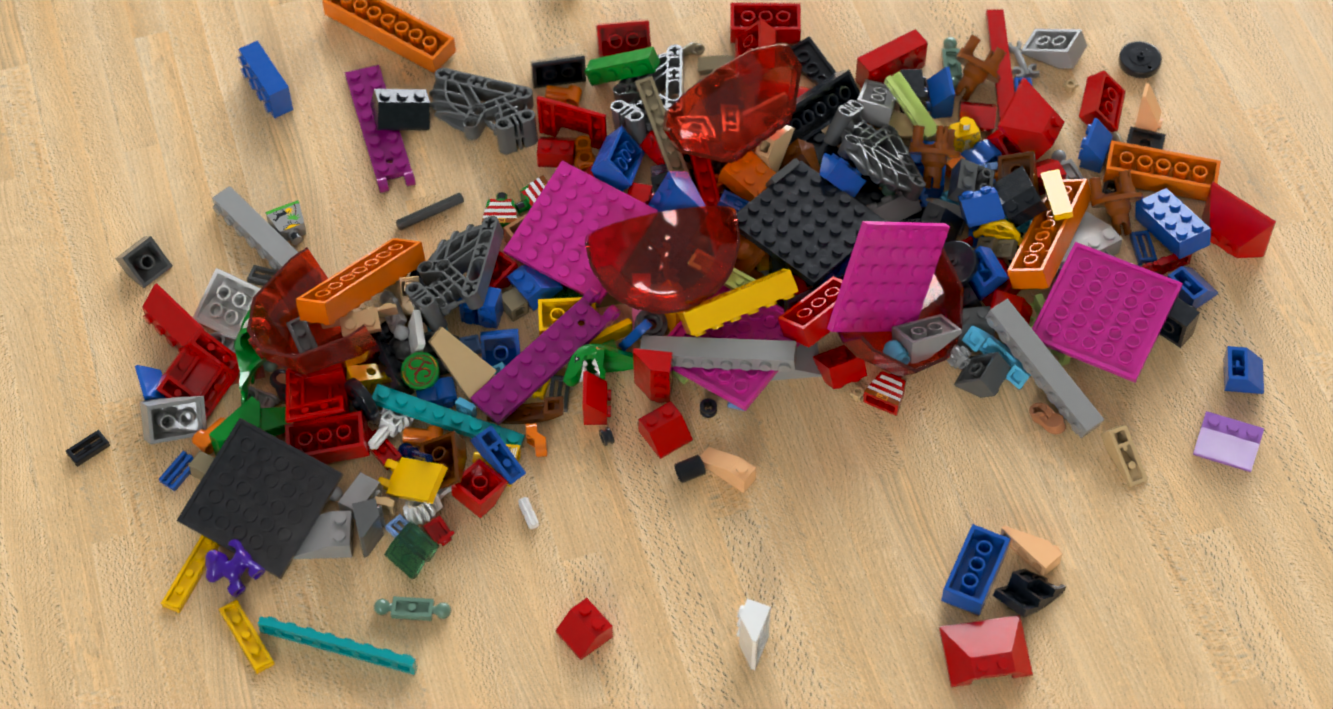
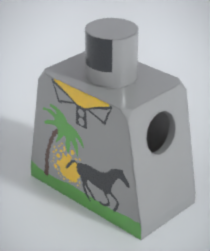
[265,200,306,245]

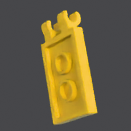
[378,457,448,504]

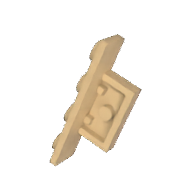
[321,303,398,339]

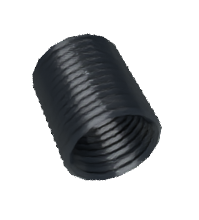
[674,455,706,483]

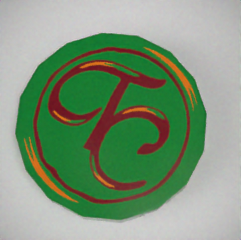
[401,352,440,391]

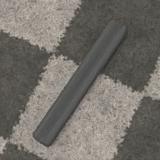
[396,193,464,230]

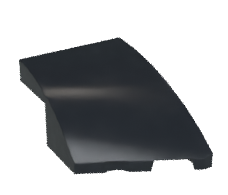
[993,569,1066,617]

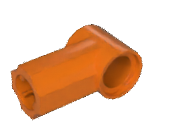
[545,85,583,107]
[192,417,225,455]
[403,426,444,446]

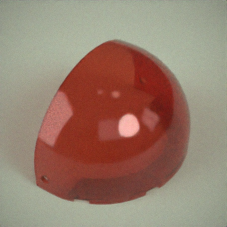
[585,206,740,314]

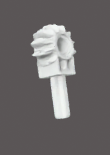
[368,408,414,450]
[403,486,451,526]

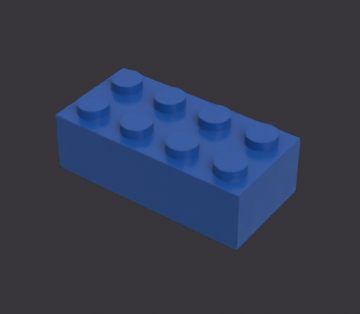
[238,40,294,119]
[591,126,645,192]
[1135,188,1211,259]
[941,524,1011,616]

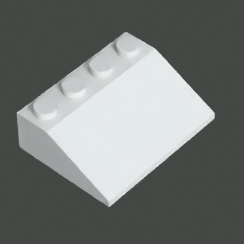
[1054,212,1122,280]
[193,268,286,337]

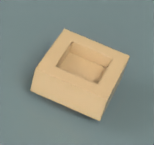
[375,496,396,517]

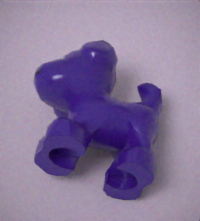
[205,539,265,598]

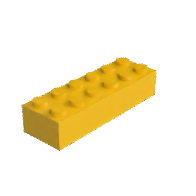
[678,269,799,337]

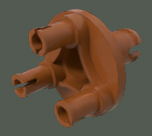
[954,35,1007,101]
[909,125,961,189]
[1089,170,1143,236]
[717,226,766,280]

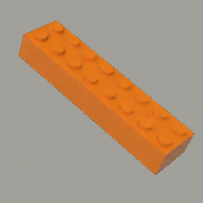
[322,0,456,74]
[1007,179,1092,289]
[296,238,426,326]

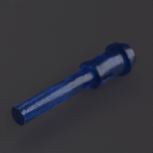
[398,443,433,462]

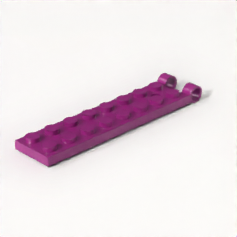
[345,64,416,193]
[471,287,621,425]

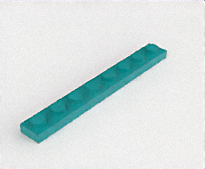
[372,384,525,448]
[258,616,417,675]

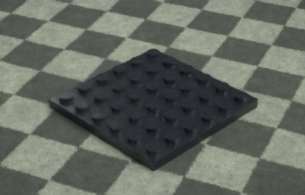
[727,161,887,288]
[177,418,343,579]

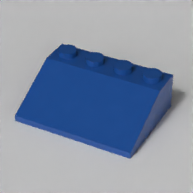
[644,171,709,260]

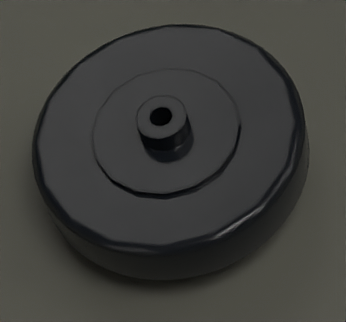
[1118,41,1162,78]
[935,240,979,287]
[344,378,379,421]

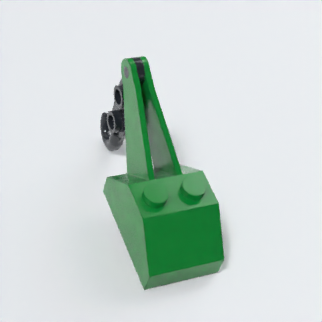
[209,369,314,455]

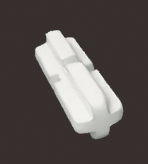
[518,497,539,529]

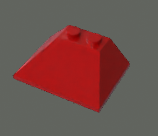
[997,78,1065,161]
[536,96,607,150]
[1201,181,1276,258]
[156,328,240,420]
[286,358,349,423]
[939,615,1033,687]

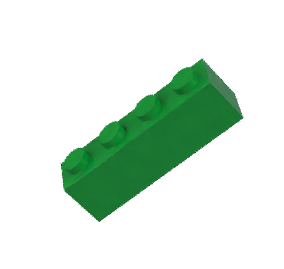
[585,46,660,86]

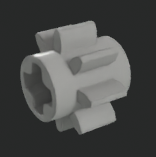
[947,345,971,369]

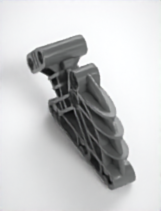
[610,45,685,145]
[429,68,538,155]
[823,100,926,201]
[405,216,504,333]

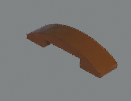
[486,396,564,424]

